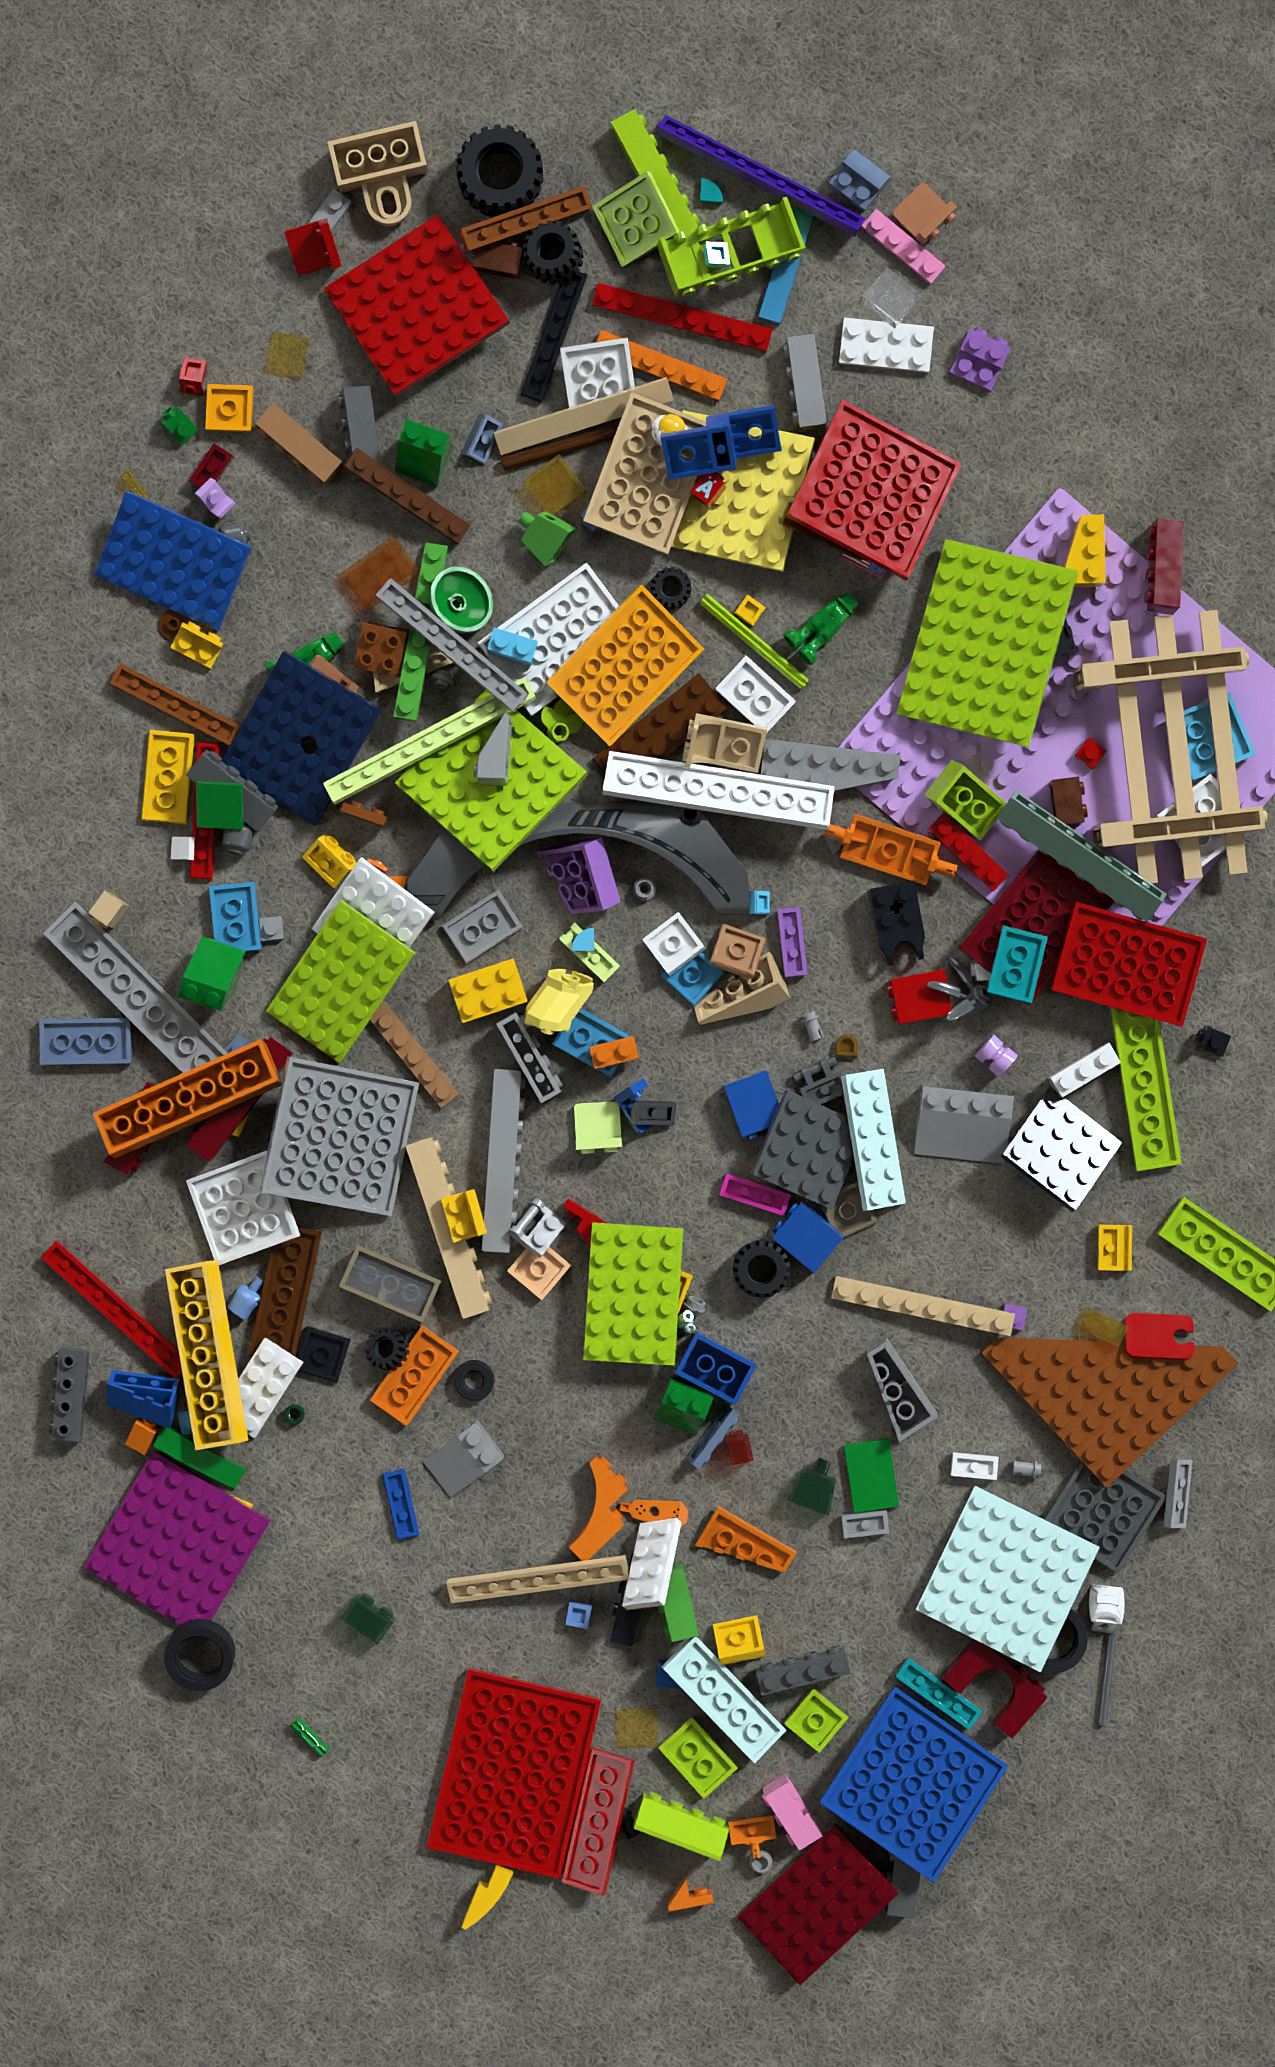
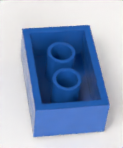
[675,1331,757,1405]

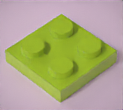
[784,1687,848,1753]

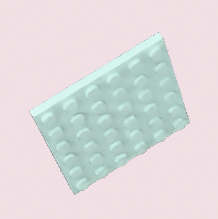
[916,1486,1099,1672]

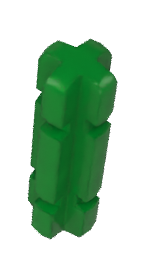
[291,1718,329,1757]

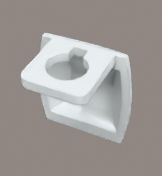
[1089,1584,1125,1633]

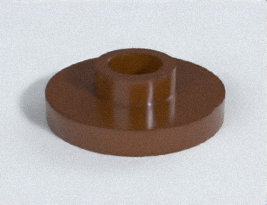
[159,610,189,640]

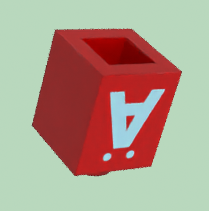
[690,472,727,509]

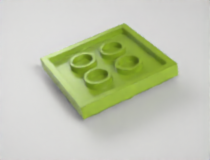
[592,171,680,267]

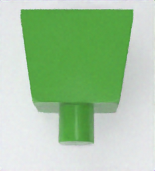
[518,512,576,566]

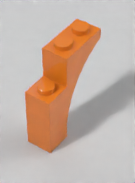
[569,1455,628,1561]

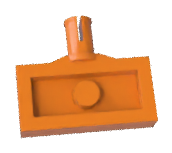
[728,1815,777,1859]

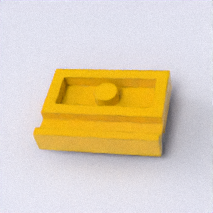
[1097,1224,1132,1271]

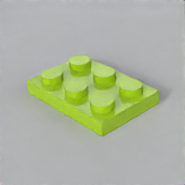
[658,1716,738,1799]

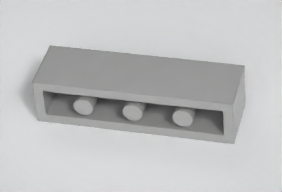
[783,334,827,431]

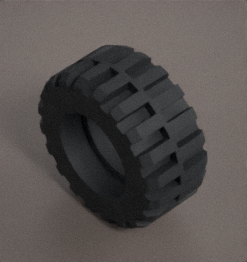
[456,124,543,217]

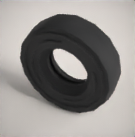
[454,1360,494,1401]

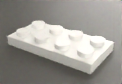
[839,318,934,373]
[238,1338,303,1438]
[622,1518,682,1610]

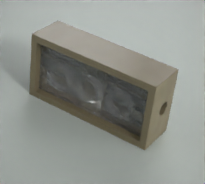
[339,1245,441,1324]

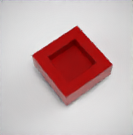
[1074,737,1107,769]

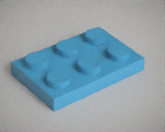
[209,882,262,951]
[552,1008,631,1077]

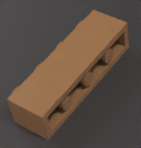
[255,403,344,486]

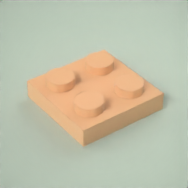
[507,1247,571,1300]

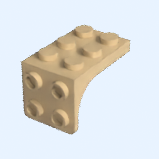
[682,713,767,773]

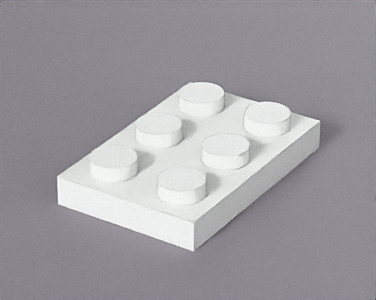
[715,656,796,734]

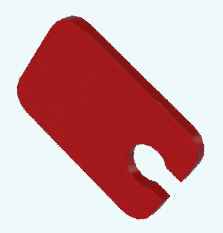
[1125,1313,1194,1360]

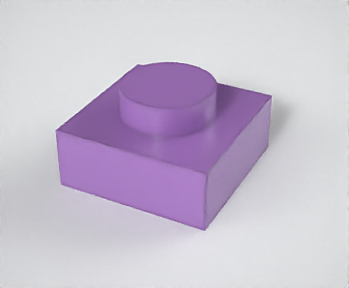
[1003,1303,1027,1330]

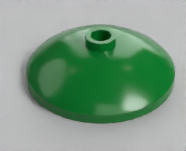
[429,567,493,633]

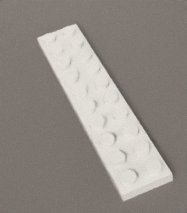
[602,751,835,830]

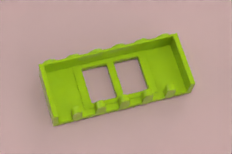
[657,197,806,297]

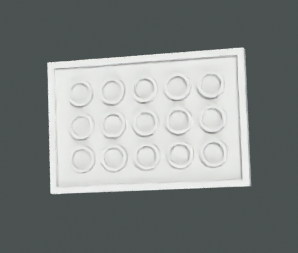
[477,563,619,717]

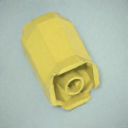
[524,969,594,1035]

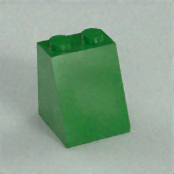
[395,419,453,487]
[178,936,246,1011]
[653,1376,713,1435]

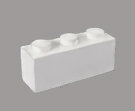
[1048,1043,1121,1097]

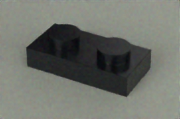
[630,1100,676,1125]

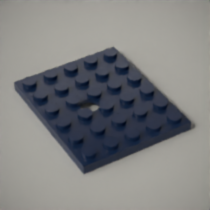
[222,650,383,826]

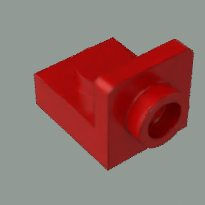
[179,357,207,396]

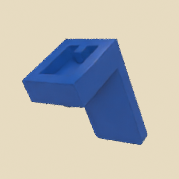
[614,1078,653,1135]

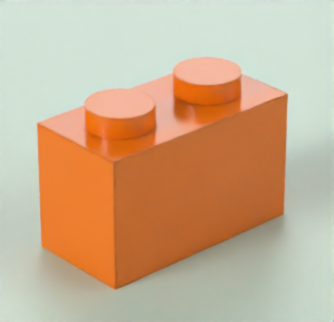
[589,1036,639,1069]

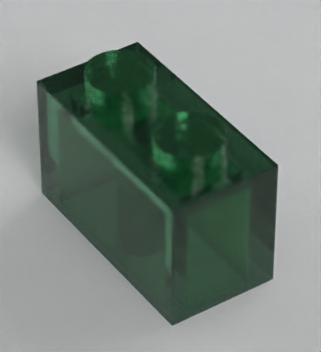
[341,1593,395,1645]

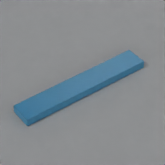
[758,205,814,325]

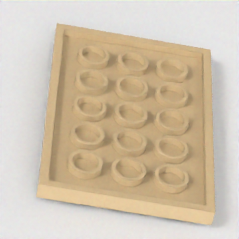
[582,392,706,555]

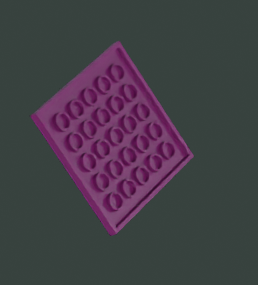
[84,1450,271,1638]

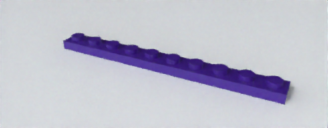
[655,115,866,237]

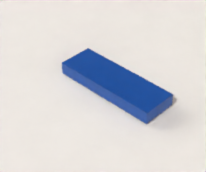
[382,1468,420,1540]

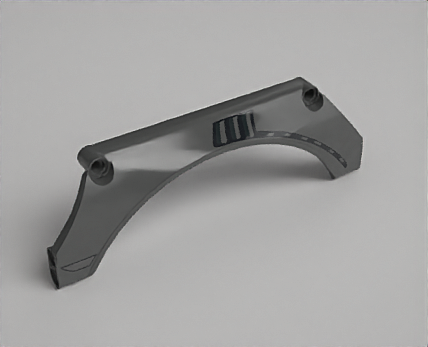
[407,801,749,921]

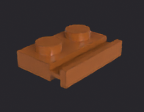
[340,800,389,828]

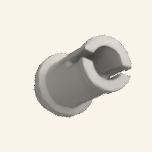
[801,1011,824,1042]
[1012,1460,1041,1479]

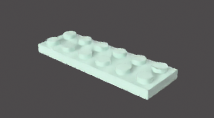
[841,1069,906,1211]
[662,1637,786,1763]

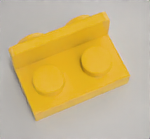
[170,621,223,669]
[302,834,357,888]

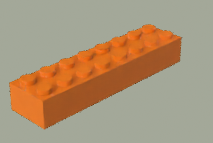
[92,1039,282,1158]

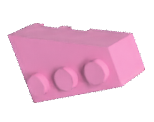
[762,1773,823,1851]

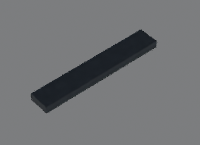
[520,272,588,403]

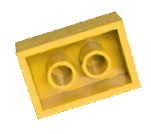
[448,959,528,1023]

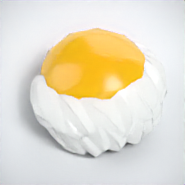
[652,414,688,446]

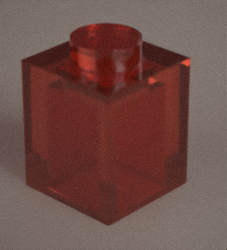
[725,1429,754,1466]

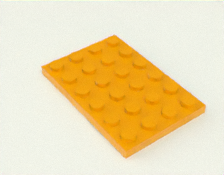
[545,584,704,746]

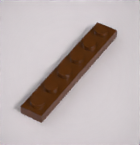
[344,448,470,545]

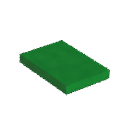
[844,1438,899,1513]

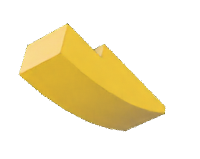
[461,1864,514,1930]

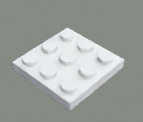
[560,338,635,408]
[1156,774,1248,867]

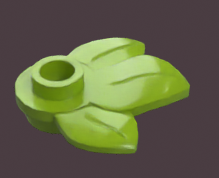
[541,699,584,743]

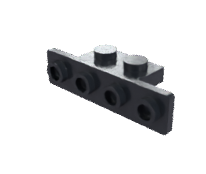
[611,1552,642,1646]

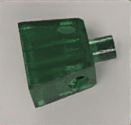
[787,1457,836,1516]

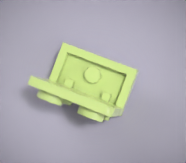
[574,1101,622,1154]

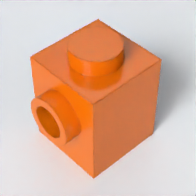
[125,1418,162,1455]

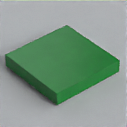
[196,781,244,830]

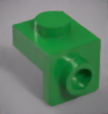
[160,406,199,444]

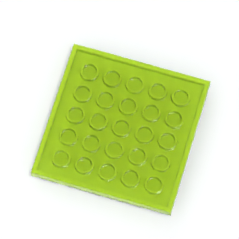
[395,690,588,872]

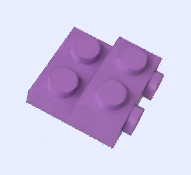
[950,328,1011,392]

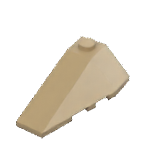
[694,952,790,1025]

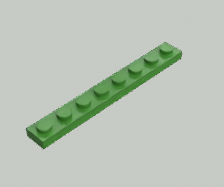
[394,542,448,722]

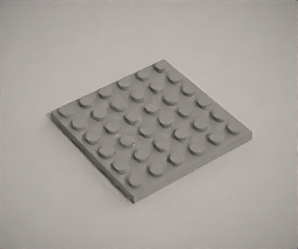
[259,1056,419,1216]

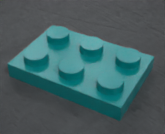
[986,926,1048,1004]

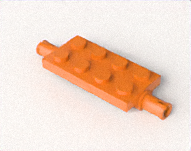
[823,813,958,885]

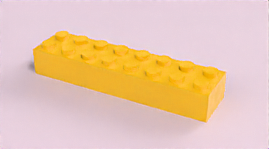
[165,1260,248,1450]

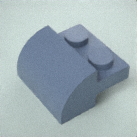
[828,149,891,212]

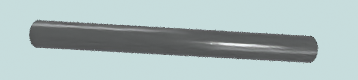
[1097,1633,1116,1726]

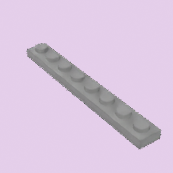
[376,578,528,713]

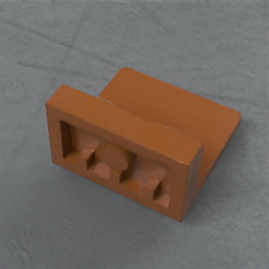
[354,621,409,677]

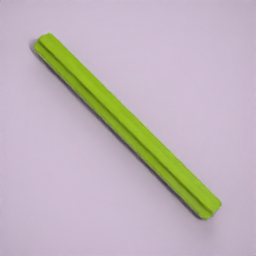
[700,594,808,689]

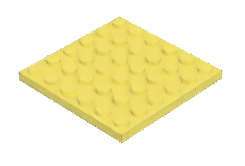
[671,410,815,572]

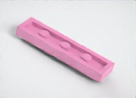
[861,209,945,285]

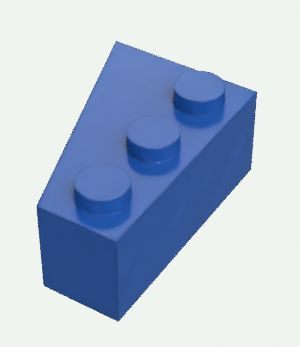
[107,1370,180,1428]

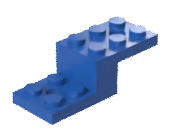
[660,405,782,480]

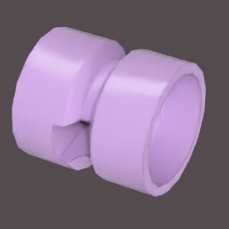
[974,1034,1018,1077]

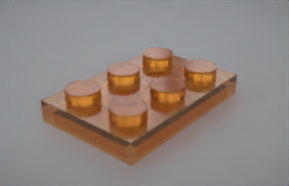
[339,535,420,612]

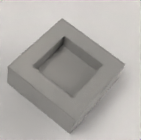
[259,916,284,941]

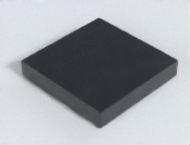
[298,1326,351,1383]

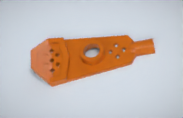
[620,1499,689,1528]

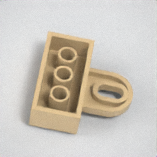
[328,121,428,226]

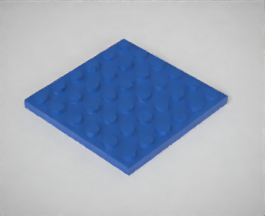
[818,1687,1009,1883]

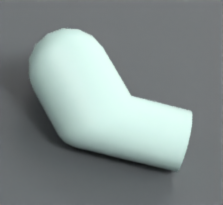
[677,1311,696,1334]

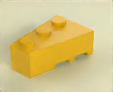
[1063,515,1106,588]

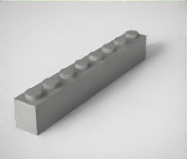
[482,1069,526,1253]

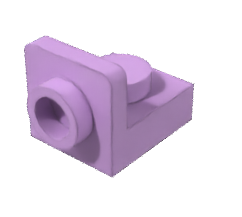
[195,478,235,519]

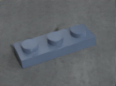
[686,1403,739,1469]

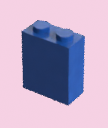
[723,1070,779,1140]
[772,1202,845,1273]

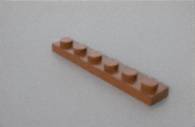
[459,186,592,252]
[110,663,241,746]

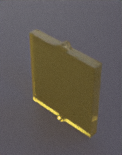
[265,332,309,378]
[615,1707,659,1747]

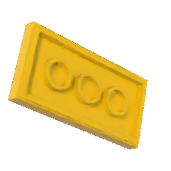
[141,730,195,824]

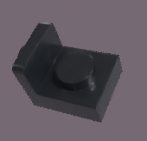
[1195,1026,1231,1057]

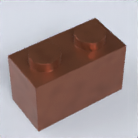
[473,242,523,280]
[1049,776,1088,825]

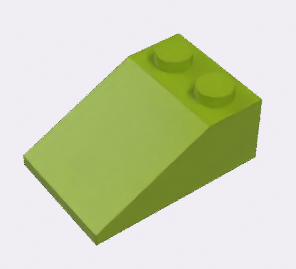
[923,760,1006,841]

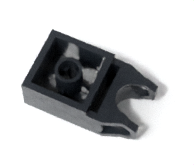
[868,880,925,966]

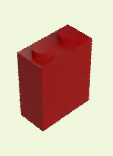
[886,969,952,1024]

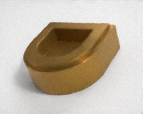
[835,1034,858,1057]

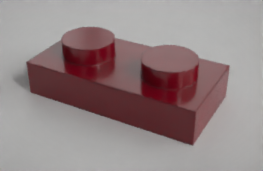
[189,443,234,488]

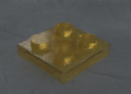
[523,454,587,516]

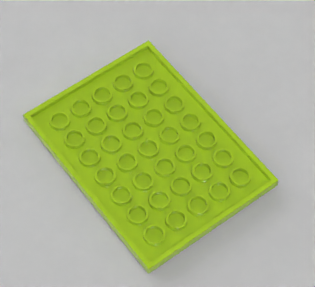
[896,539,1078,748]

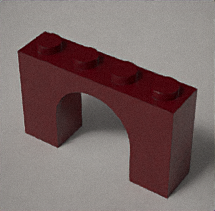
[941,1639,1048,1739]

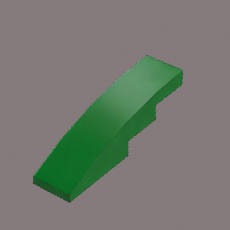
[153,1427,247,1489]

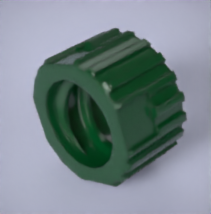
[284,1404,305,1425]

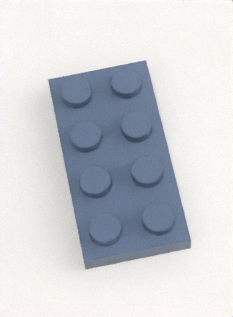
[39,1018,132,1065]

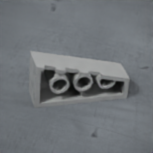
[867,1337,938,1442]

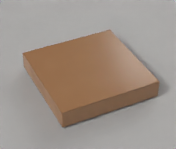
[709,924,766,979]

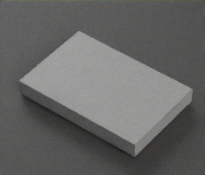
[442,889,523,964]

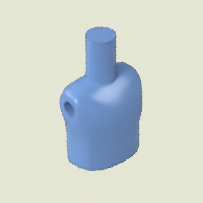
[227,1276,263,1320]

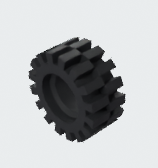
[651,567,691,610]
[365,1327,409,1371]

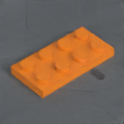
[370,1325,459,1426]

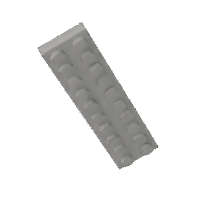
[43,901,227,1073]

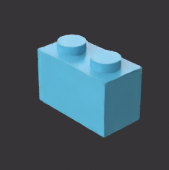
[487,628,538,667]

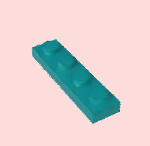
[895,1657,983,1730]

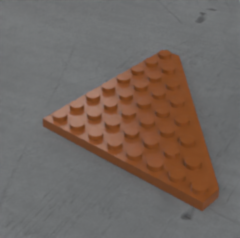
[981,1337,1238,1488]

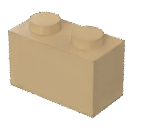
[88,891,130,929]

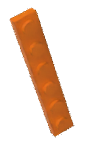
[596,330,727,401]

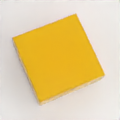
[734,595,766,627]

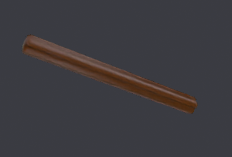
[501,424,619,471]

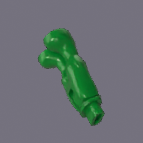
[783,592,859,665]
[264,631,345,673]

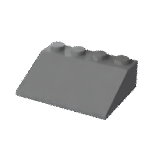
[914,1086,1014,1164]

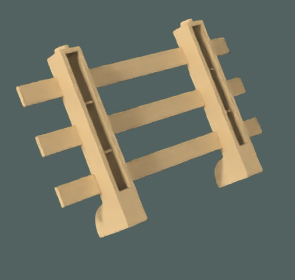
[1073,610,1268,883]

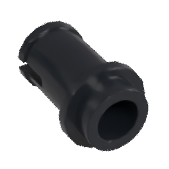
[621,1807,641,1839]

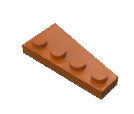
[695,1506,797,1573]

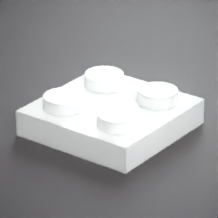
[642,912,706,976]

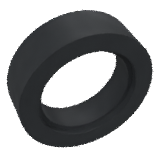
[1041,1609,1088,1673]
[164,1619,235,1691]

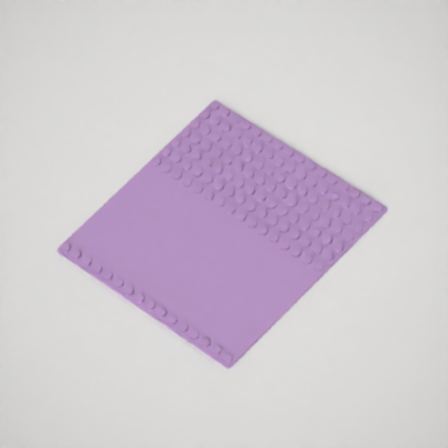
[838,489,1275,926]

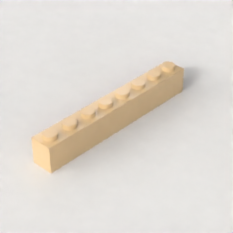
[406,1137,492,1319]

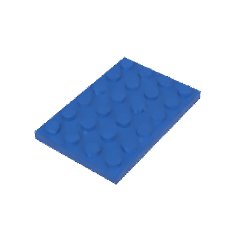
[94,491,252,631]

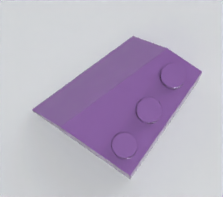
[536,837,621,914]

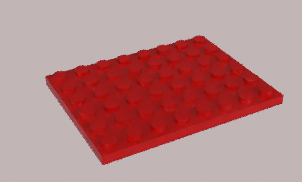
[427,1668,601,1879]

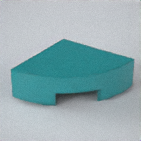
[700,178,723,204]

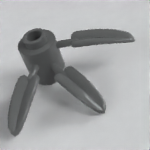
[926,957,993,1021]

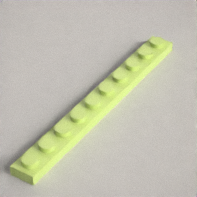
[323,677,537,805]

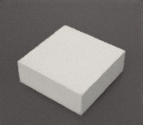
[171,837,195,860]

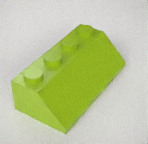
[634,1792,729,1861]

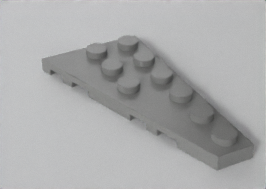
[761,739,901,791]

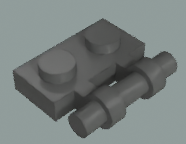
[793,1056,844,1104]

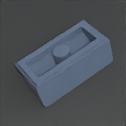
[461,413,503,465]

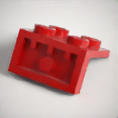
[284,218,342,275]

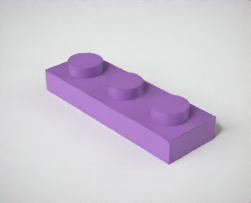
[777,907,808,977]

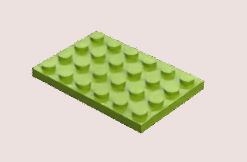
[266,900,416,1063]
[583,1222,683,1366]

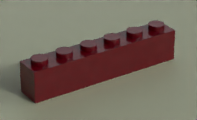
[187,1036,293,1163]

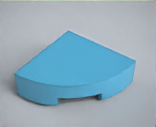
[571,928,594,951]

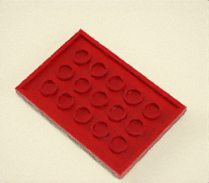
[1050,902,1207,1027]

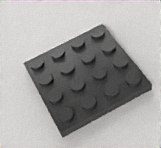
[750,1090,854,1210]
[1044,1460,1167,1574]

